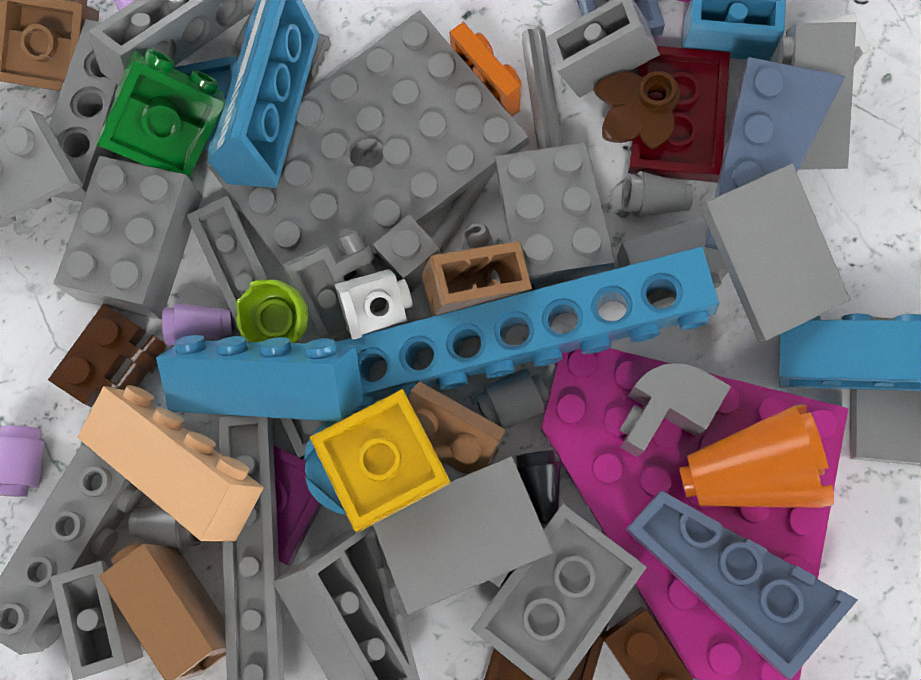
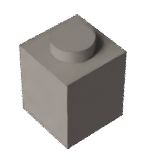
[373,215,441,293]

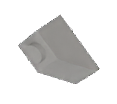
[50,561,143,680]

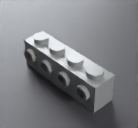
[0,444,143,655]

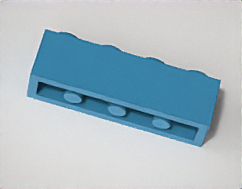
[779,313,921,391]
[156,335,364,422]

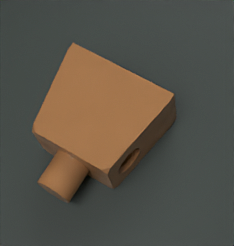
[422,241,532,317]

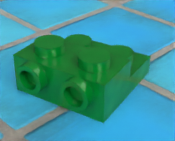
[97,49,225,178]

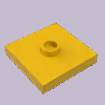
[309,389,451,533]

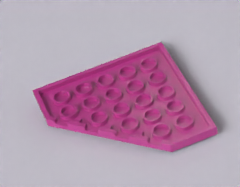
[541,348,849,680]

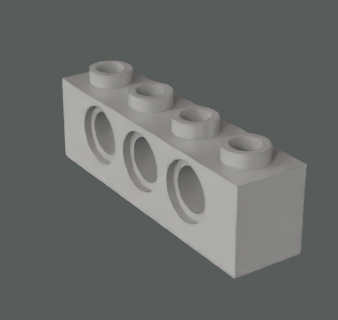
[88,0,258,85]
[49,19,118,202]

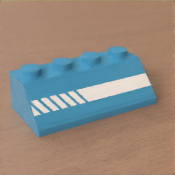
[207,0,320,188]

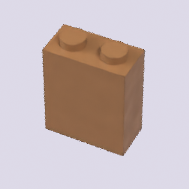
[99,542,226,680]

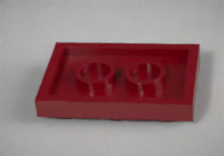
[627,45,730,183]

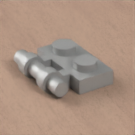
[283,230,386,342]

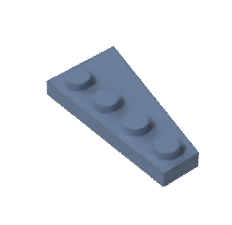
[704,57,845,250]
[625,491,858,680]

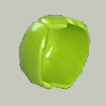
[235,279,309,343]

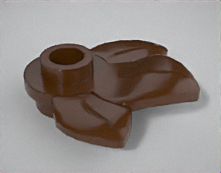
[594,71,680,150]

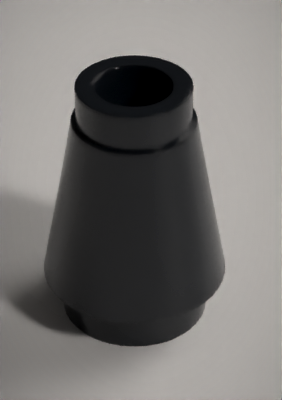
[515,450,561,523]

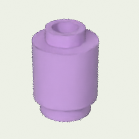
[0,425,45,497]

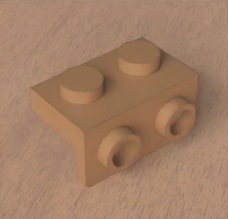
[408,381,506,475]

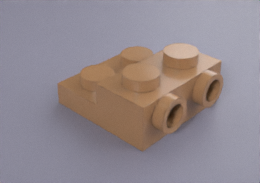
[0,0,99,91]

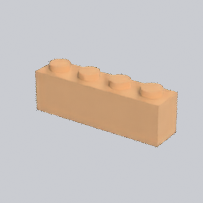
[77,385,264,541]

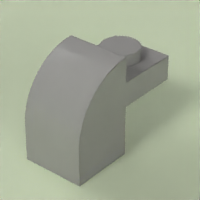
[619,363,731,457]

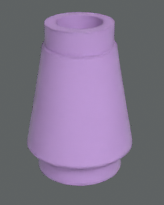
[162,303,233,345]

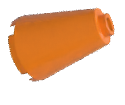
[679,403,834,508]

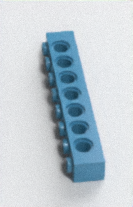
[335,246,719,413]

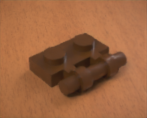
[48,303,167,407]

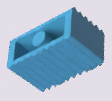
[682,0,786,61]

